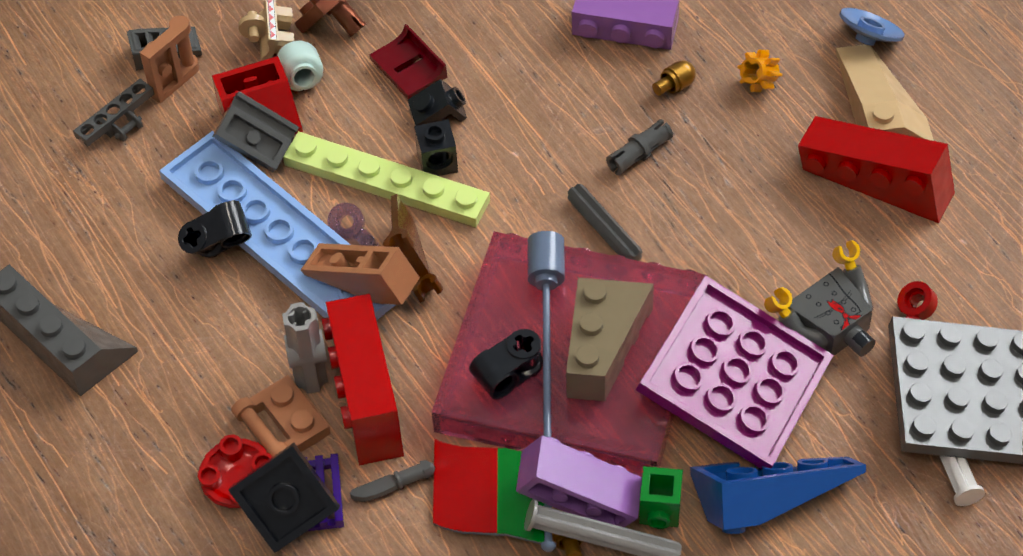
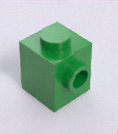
[639,466,683,529]

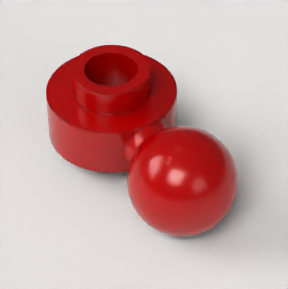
[897,281,938,320]

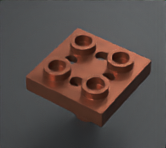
[294,0,367,37]

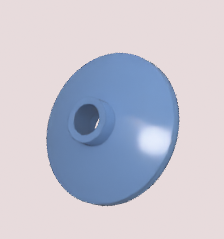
[839,8,905,46]

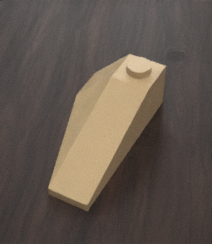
[836,44,934,141]

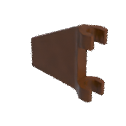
[383,194,443,303]

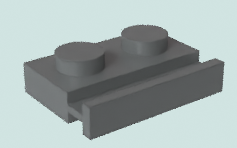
[212,91,299,172]

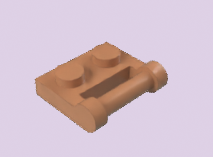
[140,16,199,103]
[231,375,330,457]

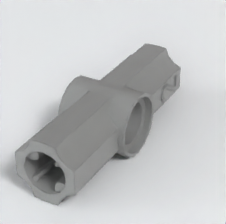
[282,302,328,394]

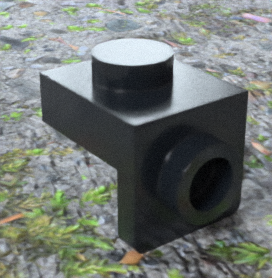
[408,79,467,126]

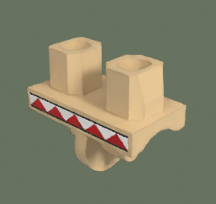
[238,0,295,61]

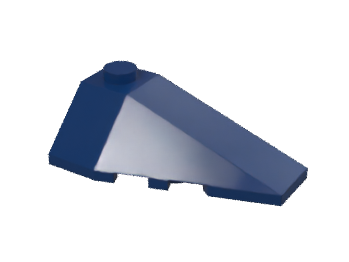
[690,457,866,534]

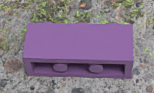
[572,0,679,50]
[516,435,642,527]

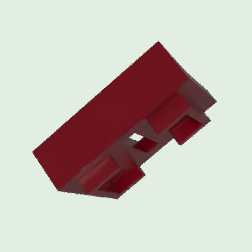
[369,24,447,99]

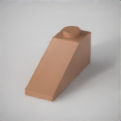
[301,243,420,305]

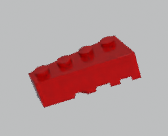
[798,116,955,223]
[321,293,404,466]

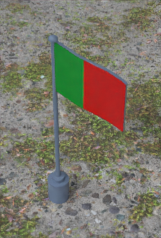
[433,231,565,552]

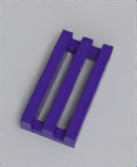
[305,453,344,531]

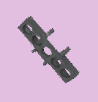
[73,79,154,147]

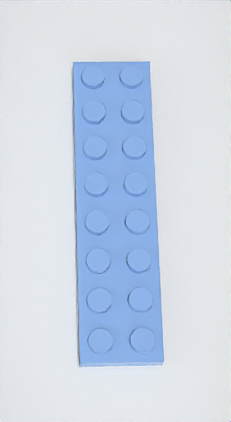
[159,131,395,321]

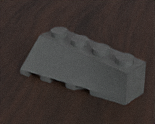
[0,264,138,396]

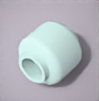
[277,40,323,91]

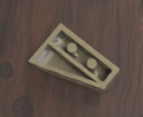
[566,278,654,401]

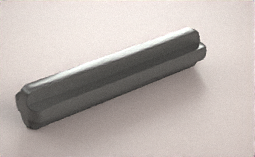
[568,184,642,265]

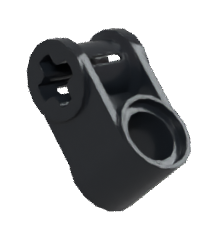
[178,200,252,258]
[469,329,543,400]

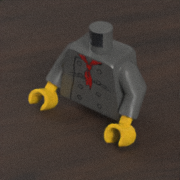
[764,240,876,357]

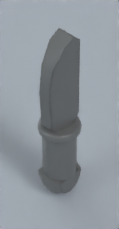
[350,460,435,502]

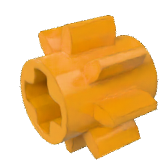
[737,49,782,92]

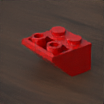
[212,56,303,135]

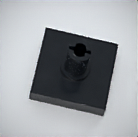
[228,443,340,553]

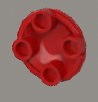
[197,434,272,508]

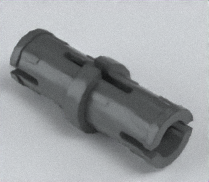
[606,119,673,175]

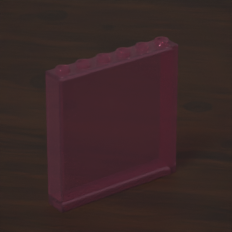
[432,231,708,477]

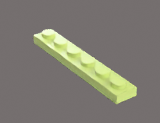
[283,131,490,227]

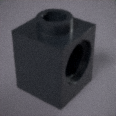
[414,119,458,176]

